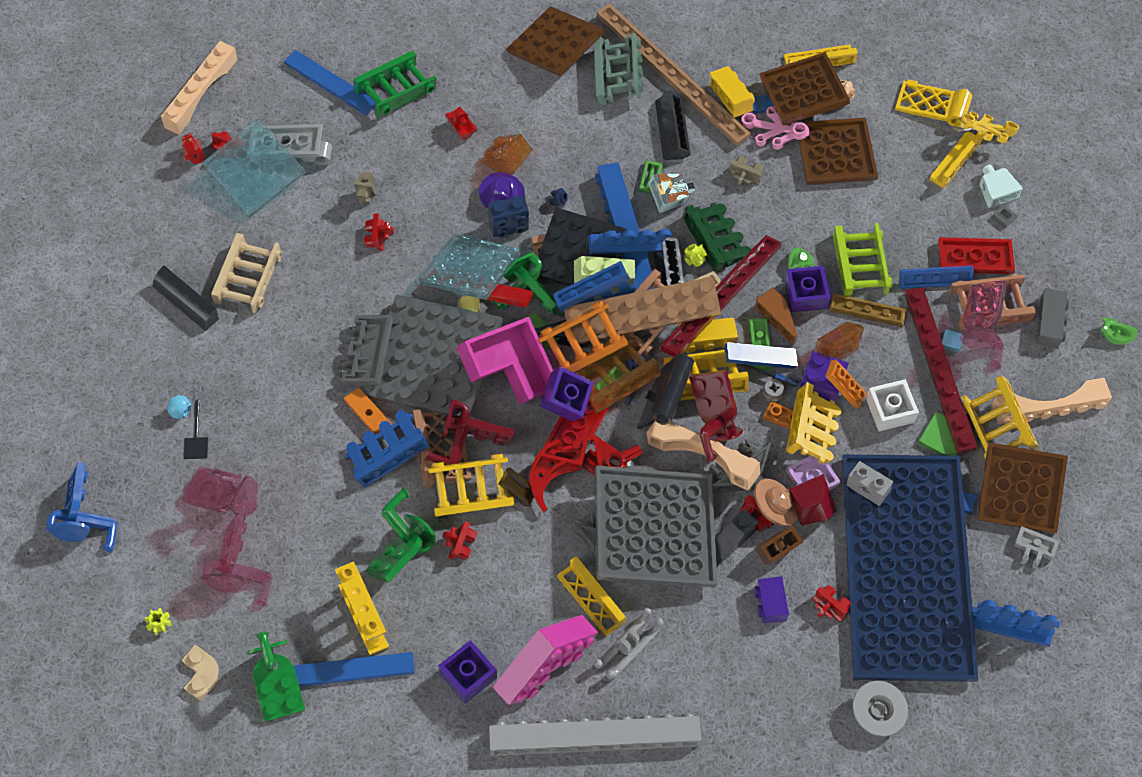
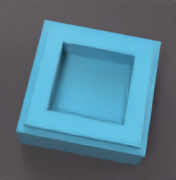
[942,329,964,352]

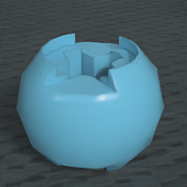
[167,395,192,419]

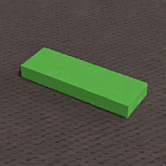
[748,318,773,370]

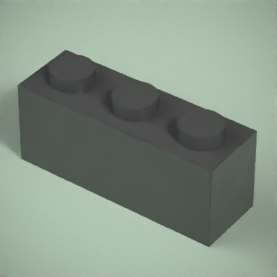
[1036,288,1069,348]

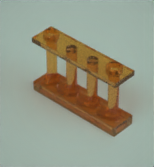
[574,337,661,413]

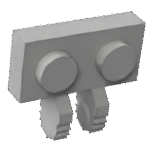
[1014,526,1059,569]

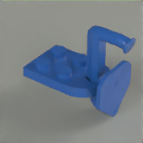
[46,462,117,552]

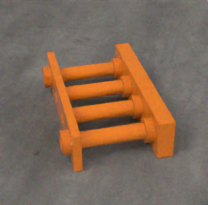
[539,301,628,373]

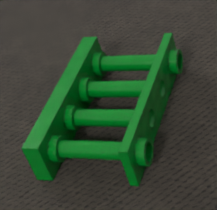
[354,50,437,118]

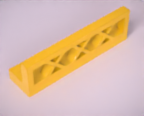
[783,44,858,66]
[929,130,983,188]
[557,556,626,637]

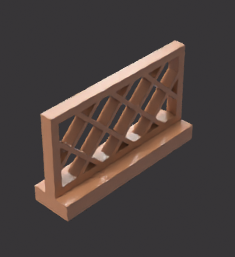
[411,410,472,488]

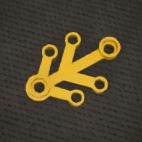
[957,112,1019,143]

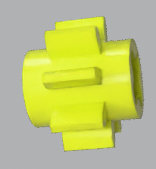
[683,244,707,267]
[145,608,172,635]

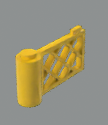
[895,79,972,127]

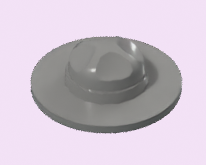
[852,681,908,737]

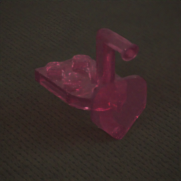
[960,280,1007,370]
[181,466,258,517]
[201,513,272,607]

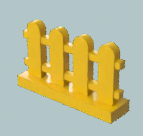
[786,382,841,464]

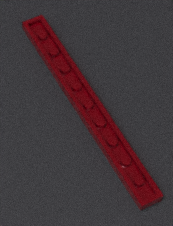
[661,235,781,357]
[904,288,977,454]

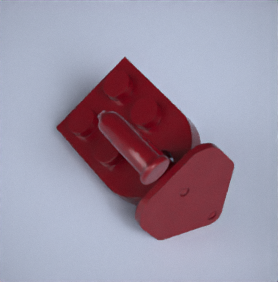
[689,370,743,462]
[424,399,514,465]

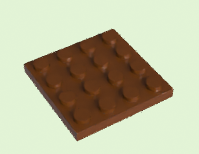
[507,6,604,77]
[759,52,850,126]
[798,117,878,185]
[977,442,1068,534]

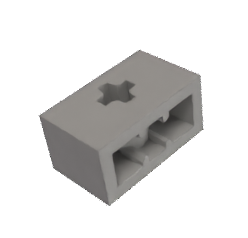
[846,461,893,506]

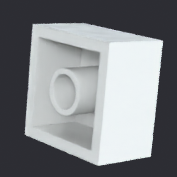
[866,379,919,431]

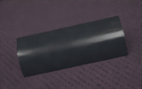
[655,91,691,160]
[653,237,684,286]
[153,265,219,331]

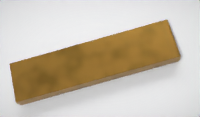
[829,293,906,327]

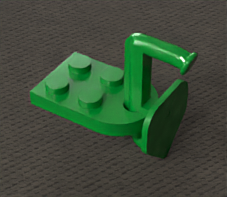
[491,252,565,317]
[365,487,436,583]
[246,631,305,722]

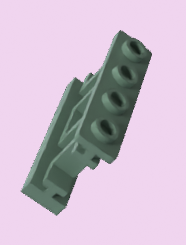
[594,32,644,105]

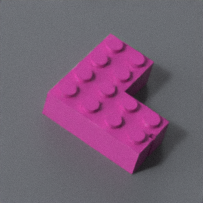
[456,317,553,405]
[493,615,598,705]

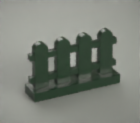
[682,202,751,273]

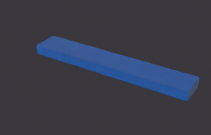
[284,50,376,116]
[293,652,415,687]

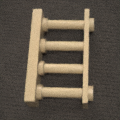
[211,233,282,313]

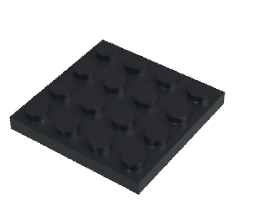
[538,207,626,286]

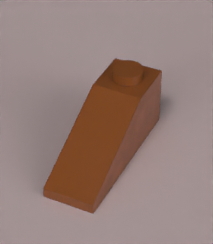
[754,287,798,346]

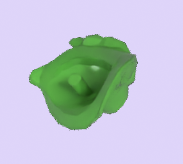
[788,248,814,269]
[1100,317,1138,345]

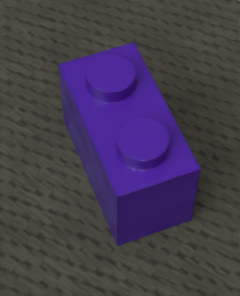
[754,576,789,623]

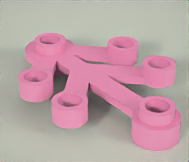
[742,107,809,150]

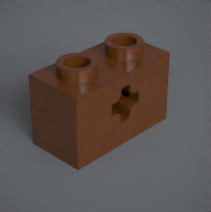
[755,525,804,565]

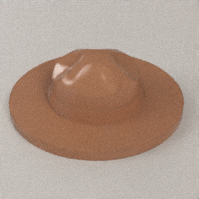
[754,479,797,527]

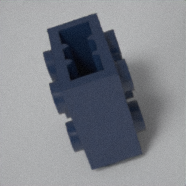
[488,196,529,238]

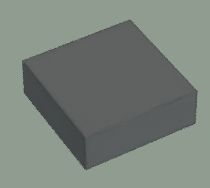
[991,205,1018,229]

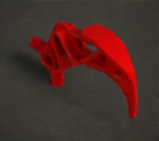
[529,434,643,513]

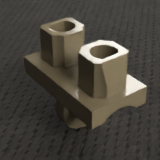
[729,156,763,186]
[354,172,377,204]

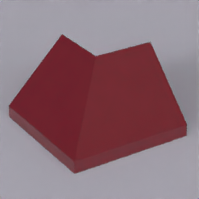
[788,474,837,525]

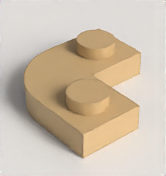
[182,645,219,702]

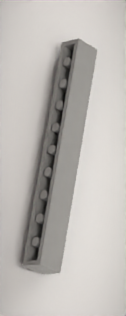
[489,714,701,756]

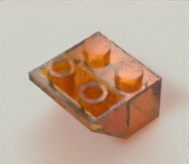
[479,134,533,175]
[815,321,864,360]

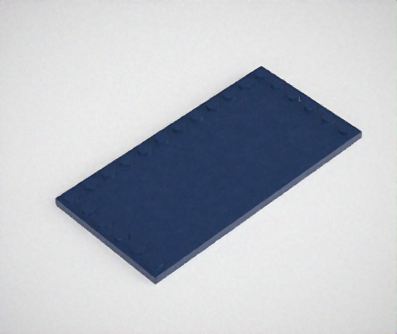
[842,454,978,682]

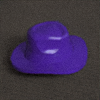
[479,172,525,209]

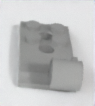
[248,124,332,165]

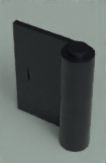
[637,354,694,430]

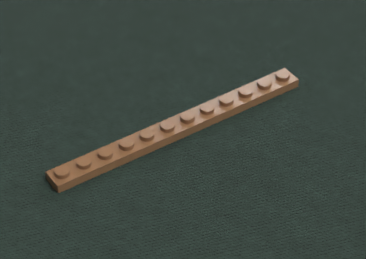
[597,3,751,146]

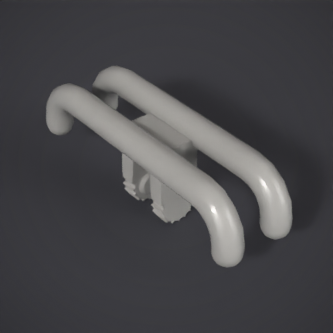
[594,608,663,679]

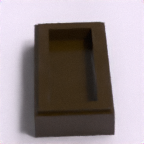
[498,468,534,507]

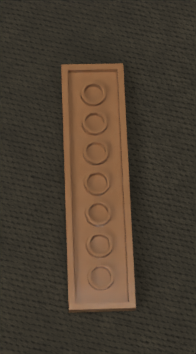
[564,276,721,344]

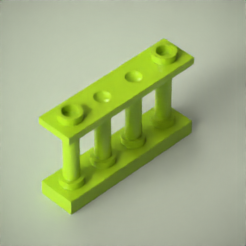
[833,223,892,297]

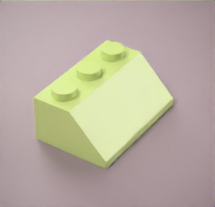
[574,256,635,300]

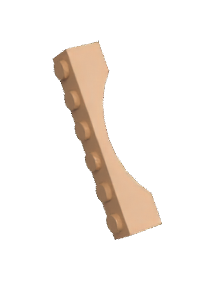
[161,41,237,135]
[991,378,1112,424]
[646,420,760,491]

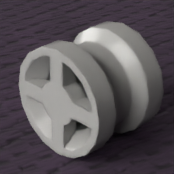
[763,379,784,402]

